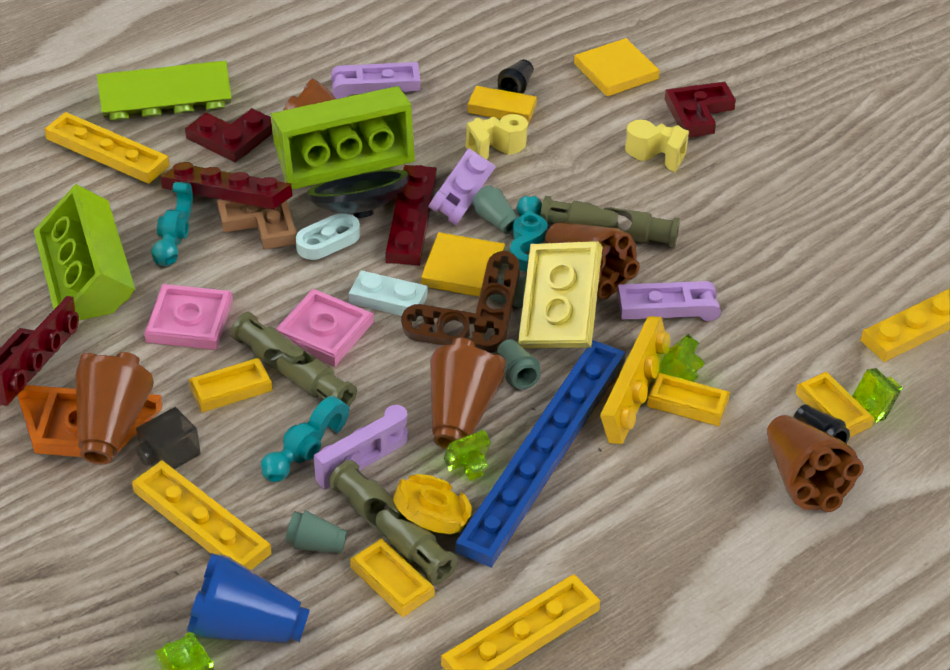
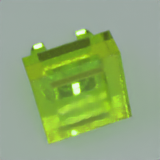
[659,334,705,382]
[852,368,903,422]
[443,430,491,481]
[155,632,214,670]

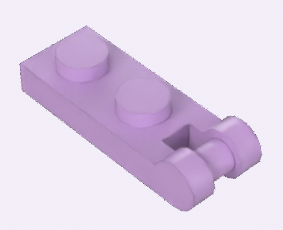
[331,62,420,99]
[428,148,496,226]
[617,281,721,321]
[314,405,408,490]

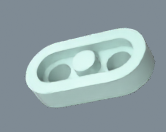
[296,213,360,260]

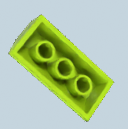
[97,60,232,121]
[270,86,415,190]
[34,184,136,321]

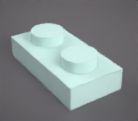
[349,270,428,316]

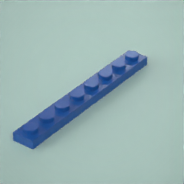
[455,340,625,568]

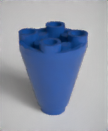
[187,553,310,643]

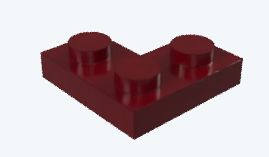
[664,81,736,137]
[185,108,273,163]

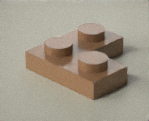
[217,200,297,250]

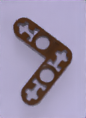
[401,251,520,353]

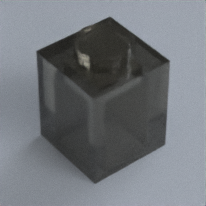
[136,407,201,469]

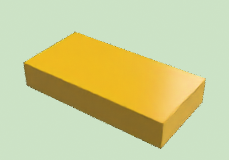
[467,86,537,124]
[188,358,272,413]
[795,371,874,438]
[647,373,730,426]
[350,538,435,618]

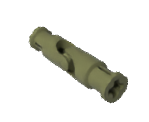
[540,196,680,249]
[230,312,357,407]
[329,460,458,585]

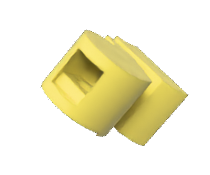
[465,114,528,160]
[625,119,689,173]

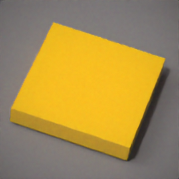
[574,38,660,97]
[421,232,505,297]

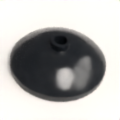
[307,170,409,218]

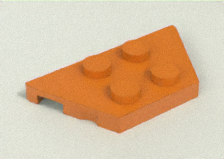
[17,385,163,457]

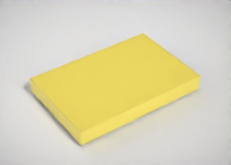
[518,242,603,348]

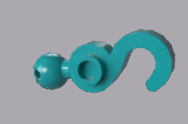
[151,182,193,267]
[510,196,548,272]
[261,396,350,482]

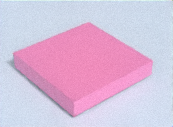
[144,284,233,350]
[276,289,374,366]

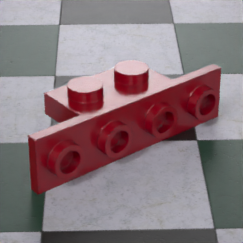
[0,296,79,406]

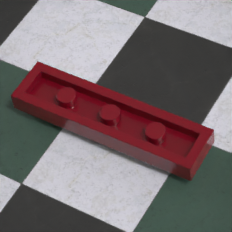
[160,162,293,210]
[385,165,437,266]

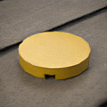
[393,474,472,534]

